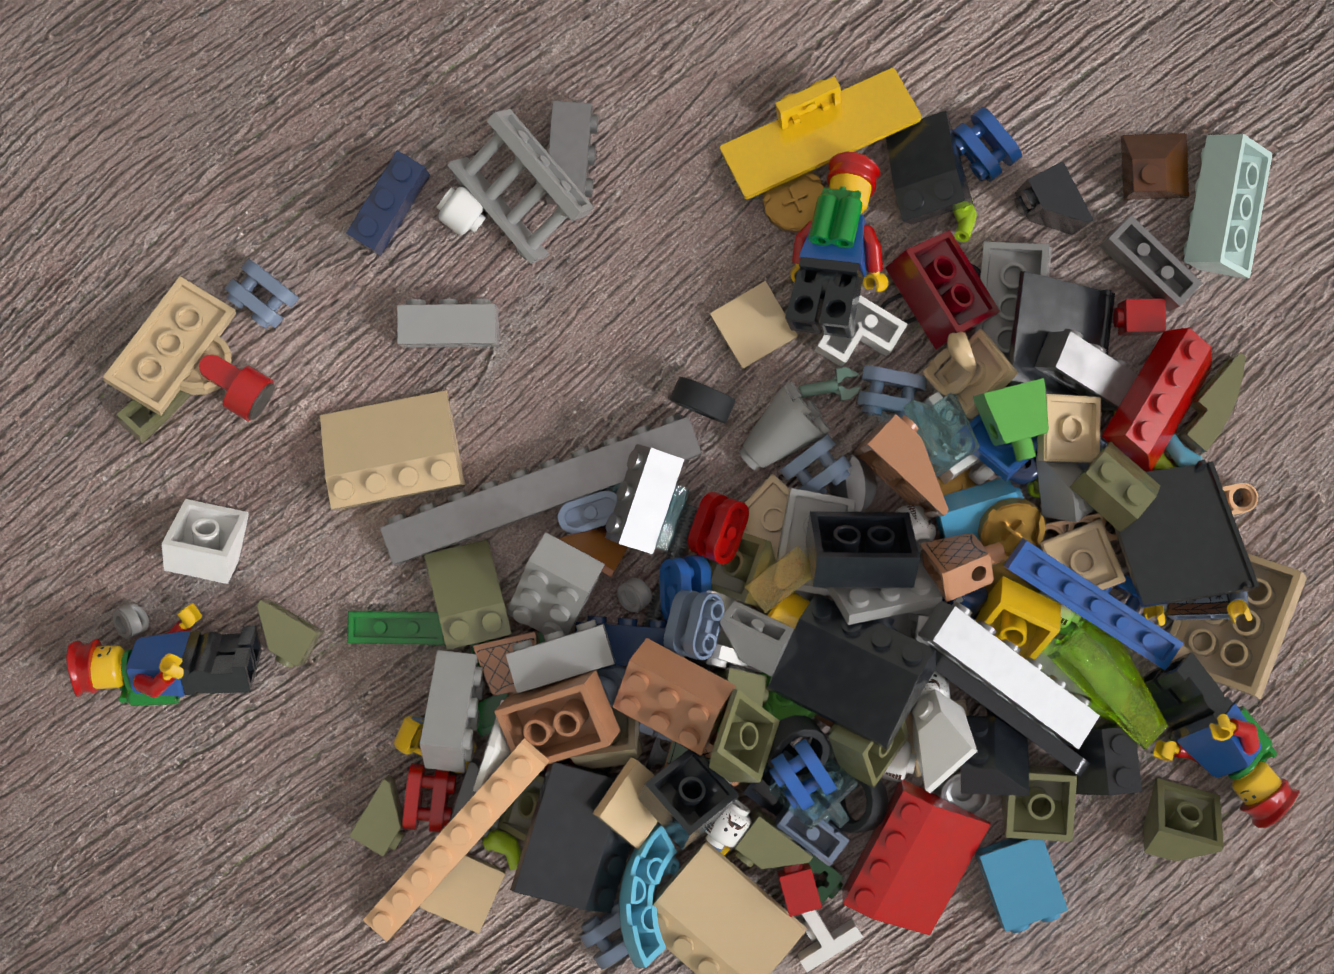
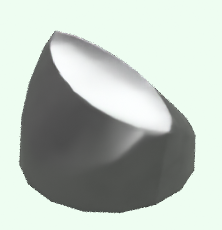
[829,455,877,512]
[933,772,990,815]

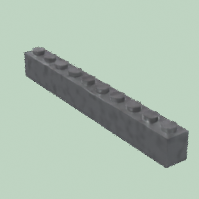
[380,414,702,565]

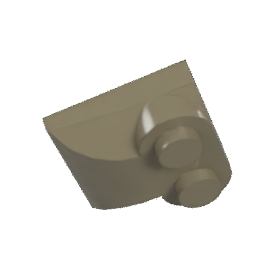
[570,704,643,769]

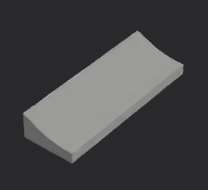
[966,241,1052,426]

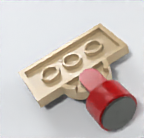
[103,276,275,421]

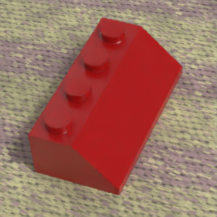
[1102,327,1212,472]

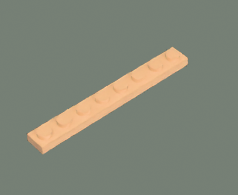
[363,738,549,942]

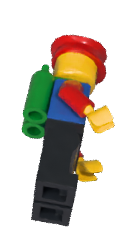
[785,151,888,338]
[66,603,262,706]
[1133,652,1300,828]

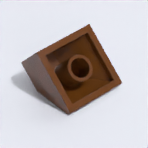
[1121,133,1189,200]
[557,527,629,577]

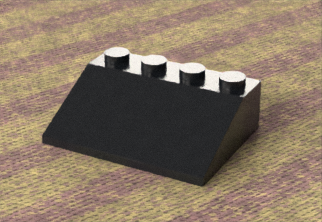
[768,593,936,749]
[510,762,631,913]

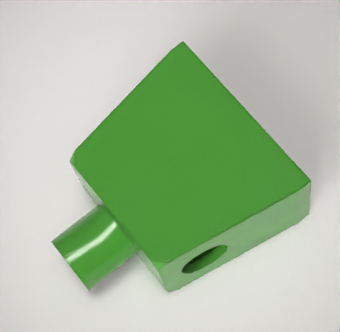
[973,378,1049,461]

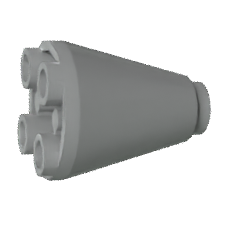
[739,381,831,471]

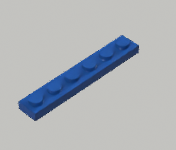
[1004,538,1184,670]

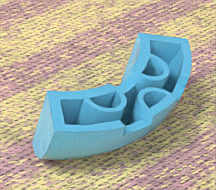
[619,824,677,968]

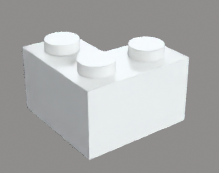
[814,295,908,367]

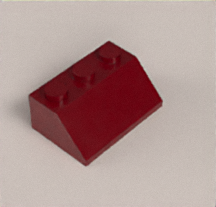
[885,230,1001,350]

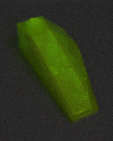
[1047,618,1168,750]

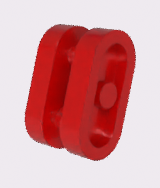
[688,492,749,565]
[403,763,457,833]

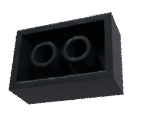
[805,511,920,588]

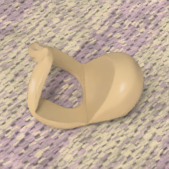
[923,331,976,397]

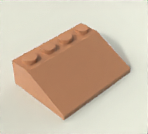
[853,414,949,518]

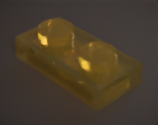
[744,546,811,613]

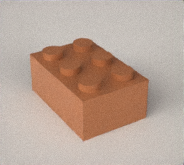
[613,638,736,755]
[494,670,620,764]

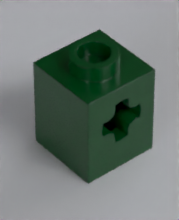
[804,853,844,903]

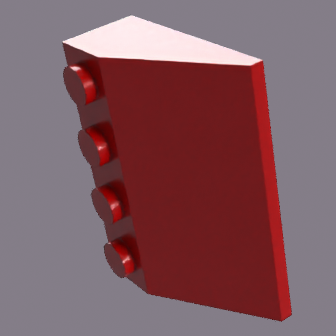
[842,779,991,935]

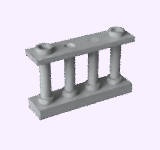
[447,109,594,264]

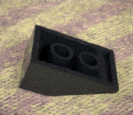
[886,110,973,224]

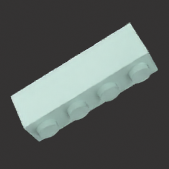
[1184,134,1273,279]

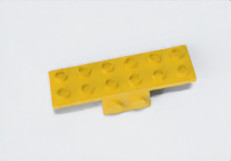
[720,68,921,200]

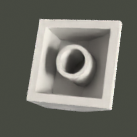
[162,499,248,584]

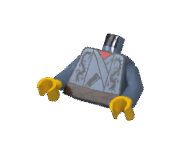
[1143,591,1252,626]

